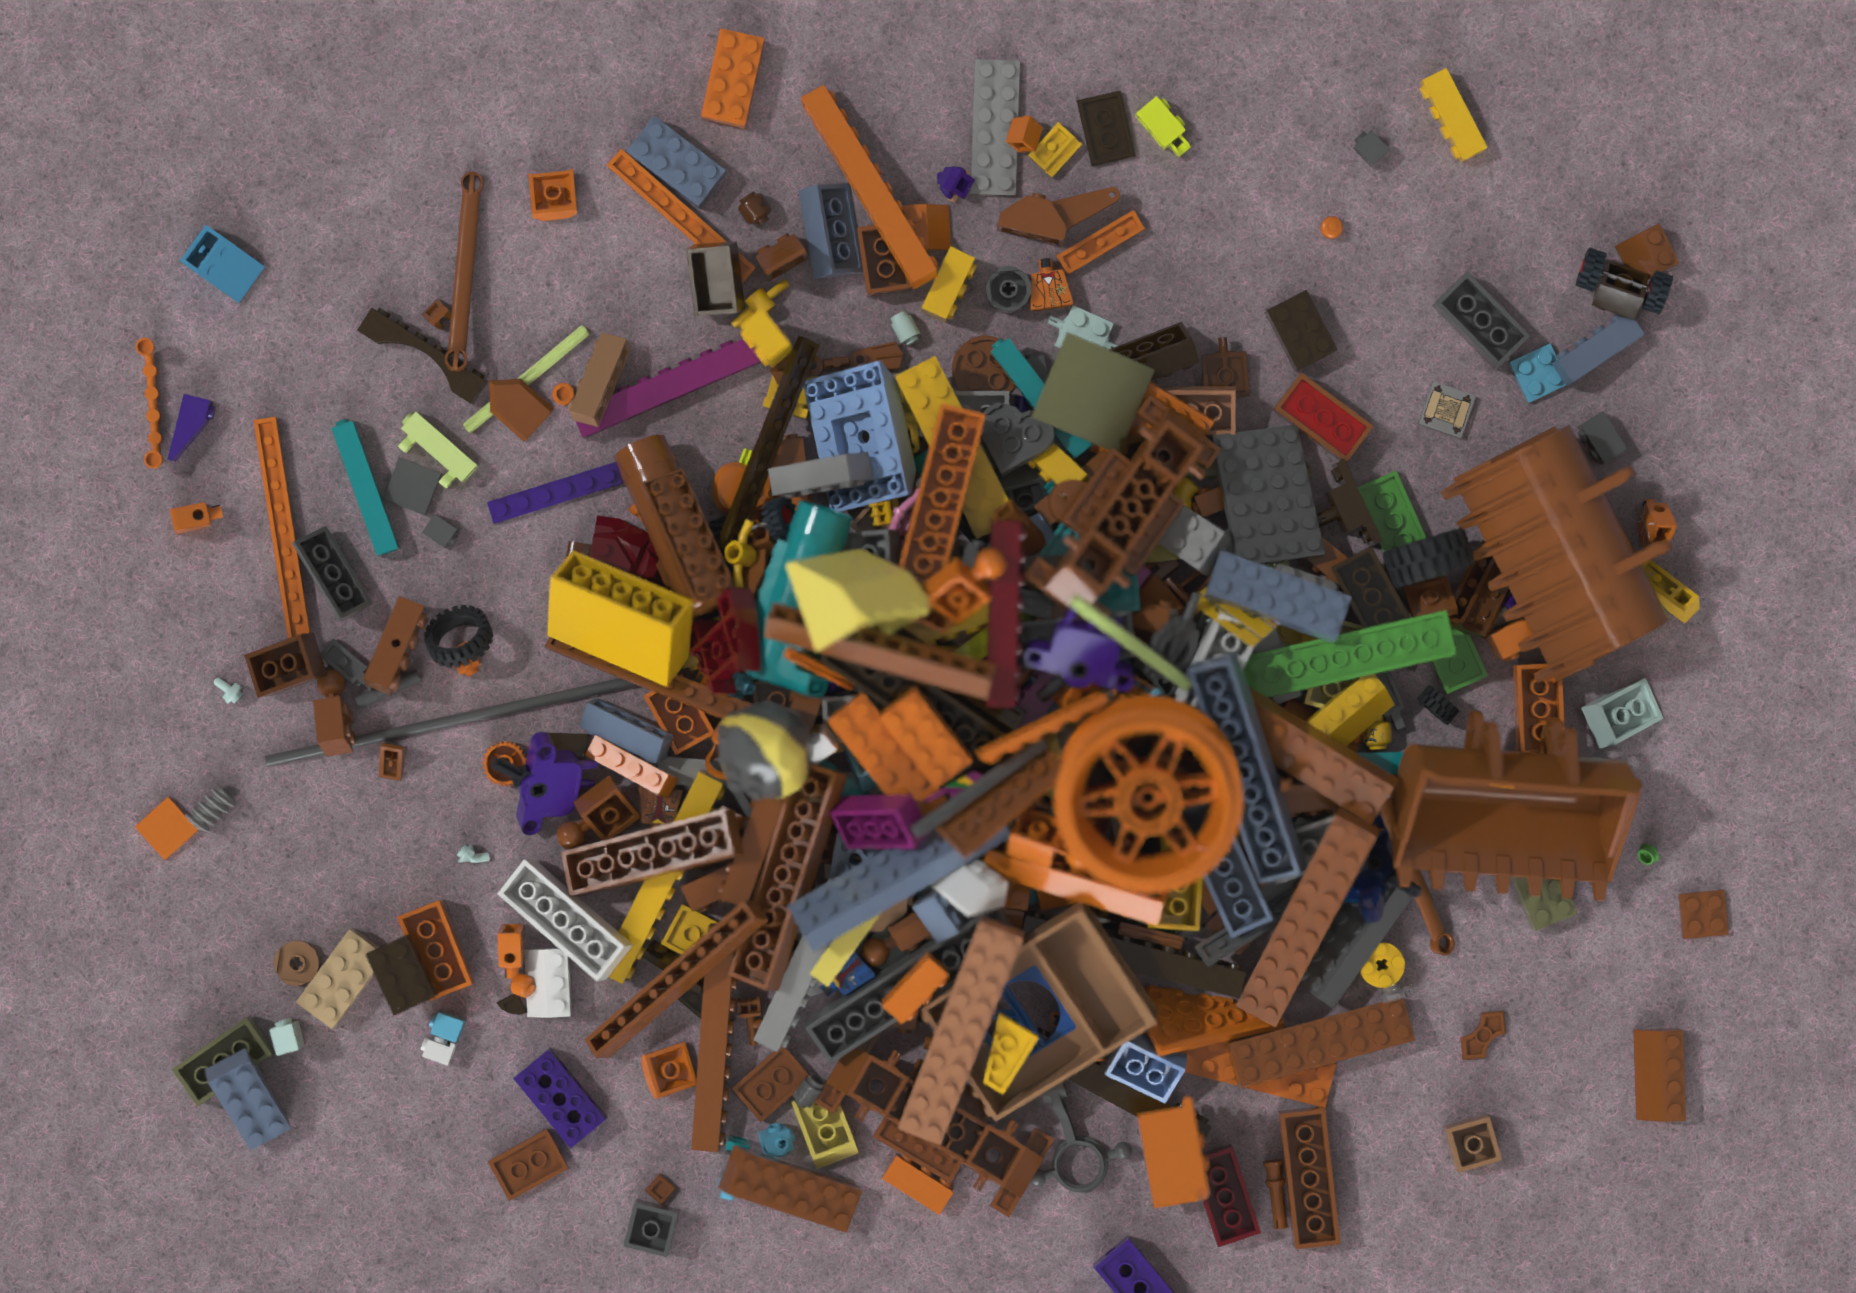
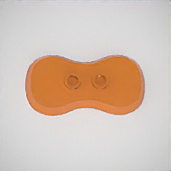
[712,462,811,514]

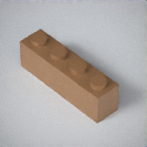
[569,333,631,427]

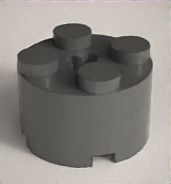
[986,266,1031,314]

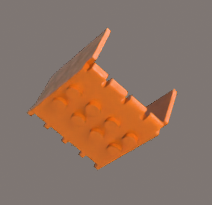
[1138,1097,1209,1208]

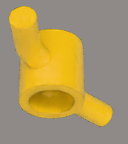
[731,279,790,329]
[725,519,756,588]

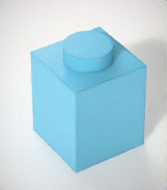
[429,1011,466,1043]

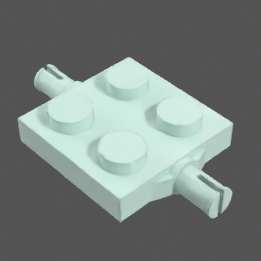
[1047,305,1118,350]

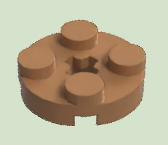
[274,940,320,986]

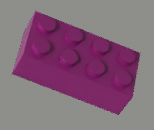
[829,794,930,849]

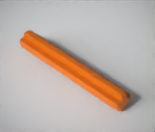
[783,647,854,690]

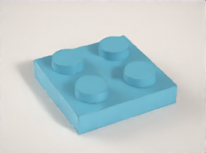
[1509,343,1566,403]

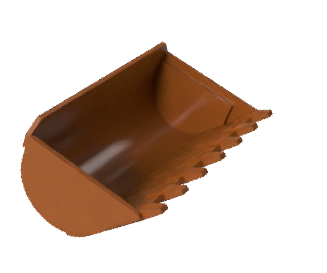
[1441,424,1673,683]
[1392,711,1643,901]

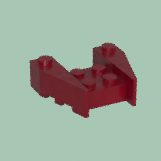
[689,588,761,694]

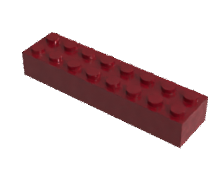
[986,519,1025,707]

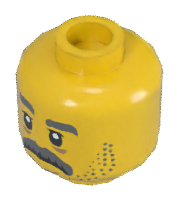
[1363,717,1392,750]

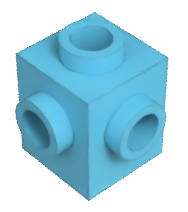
[757,1123,795,1157]

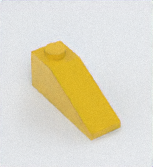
[1641,560,1700,624]

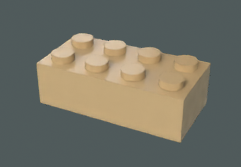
[296,928,379,1029]

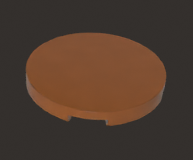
[952,336,1015,393]

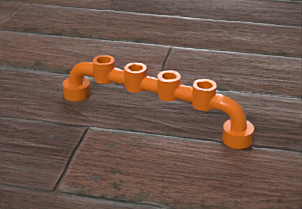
[135,338,164,469]

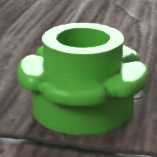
[1637,844,1659,865]

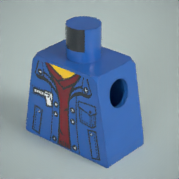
[819,951,875,997]

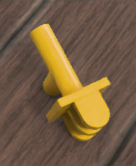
[869,498,899,527]

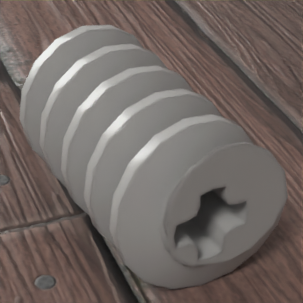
[185,783,236,832]

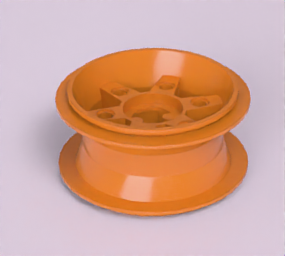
[1055,695,1242,893]

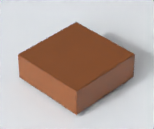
[645,1173,676,1206]

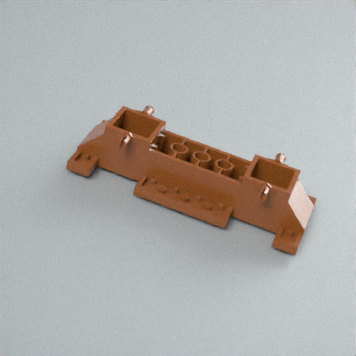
[1023,395,1222,622]
[815,1034,1054,1217]

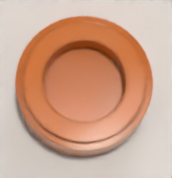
[552,383,575,406]

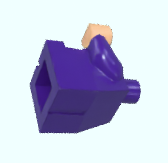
[937,166,975,203]

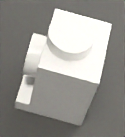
[811,724,839,765]
[421,1036,458,1066]

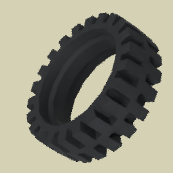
[424,605,493,668]

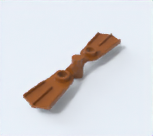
[770,341,903,384]

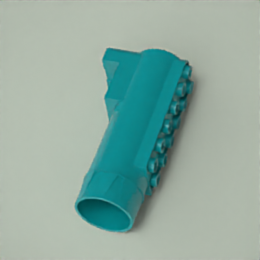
[744,500,853,698]

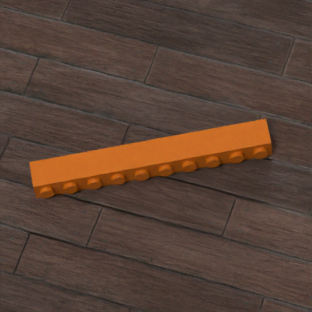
[800,85,939,289]

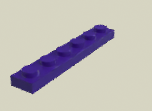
[487,462,623,524]

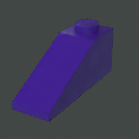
[167,394,216,462]

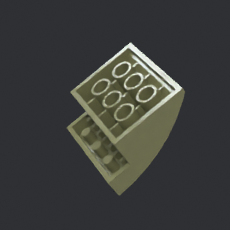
[1032,332,1155,452]

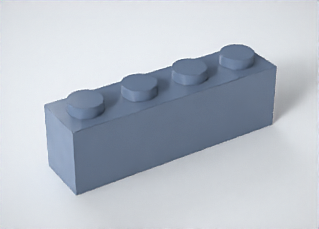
[1552,314,1645,386]
[579,698,674,764]

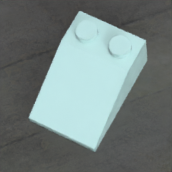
[1581,678,1664,749]

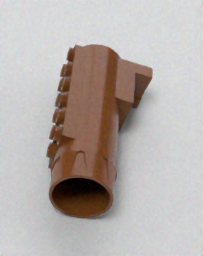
[614,434,733,622]

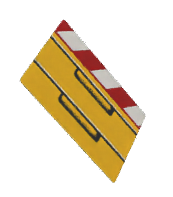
[1197,587,1279,647]

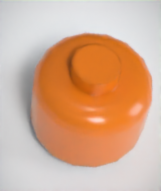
[1320,216,1343,239]
[510,973,536,998]

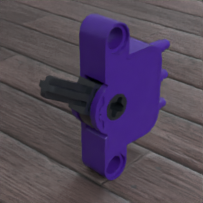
[1025,606,1134,703]
[491,731,598,835]

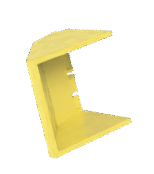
[786,549,930,651]

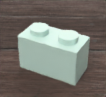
[270,1018,305,1056]

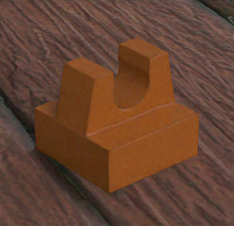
[422,299,451,330]

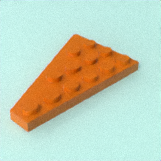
[1142,985,1284,1056]

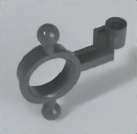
[1030,1081,1132,1193]

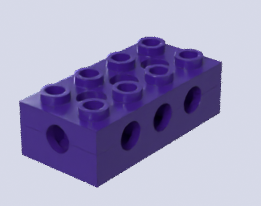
[513,1047,607,1149]
[1093,1236,1175,1293]

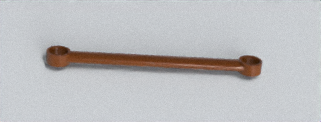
[445,171,484,372]
[1379,795,1455,955]

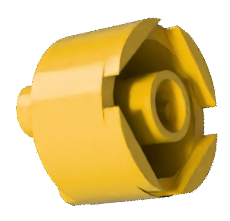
[1359,941,1405,988]

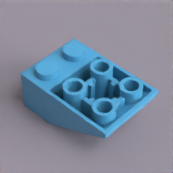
[180,225,265,303]

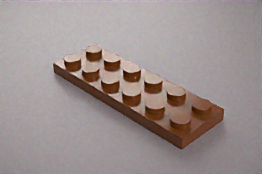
[935,747,1063,860]

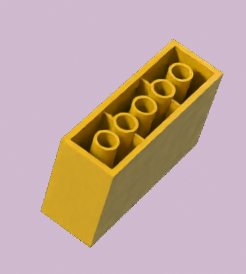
[547,550,694,687]

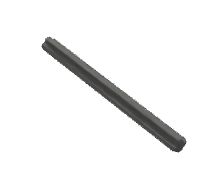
[911,738,1047,838]

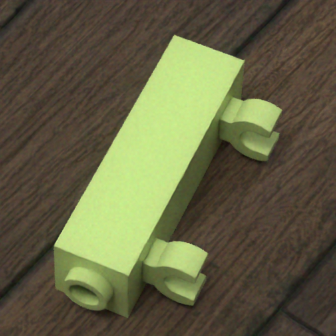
[398,412,479,489]

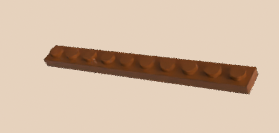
[545,637,752,719]

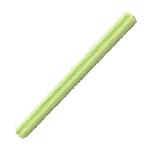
[463,325,589,433]
[1070,595,1192,691]

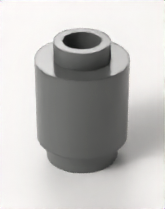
[793,1074,825,1108]

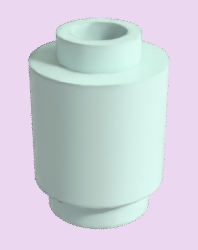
[890,310,921,346]

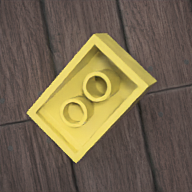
[791,1100,859,1169]

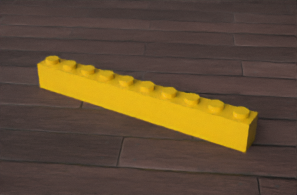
[609,769,726,984]

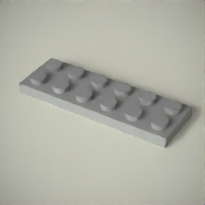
[971,59,1020,196]

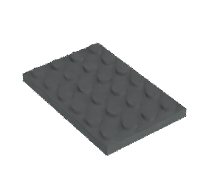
[1210,425,1325,565]

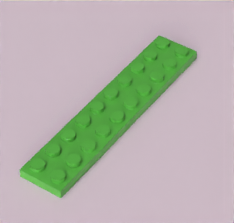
[1358,470,1488,694]
[1243,610,1457,698]

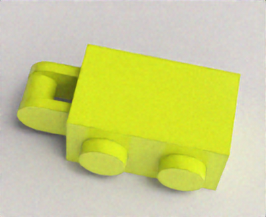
[1135,96,1191,157]

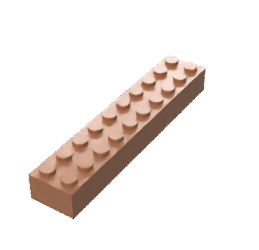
[898,916,1025,1145]

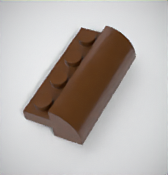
[1448,540,1511,640]

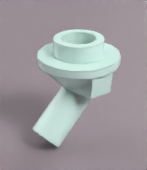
[214,677,243,704]
[457,844,490,863]

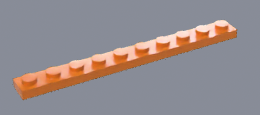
[253,417,311,638]

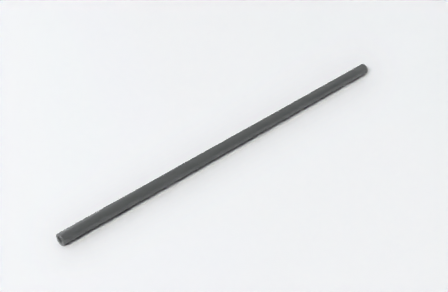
[265,678,638,767]

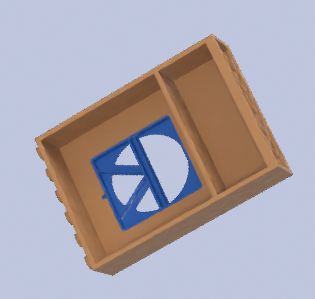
[920,902,1159,1121]

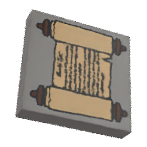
[1418,381,1476,439]

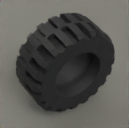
[1383,527,1474,588]

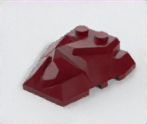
[590,515,667,590]

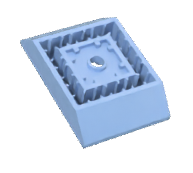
[803,361,916,512]

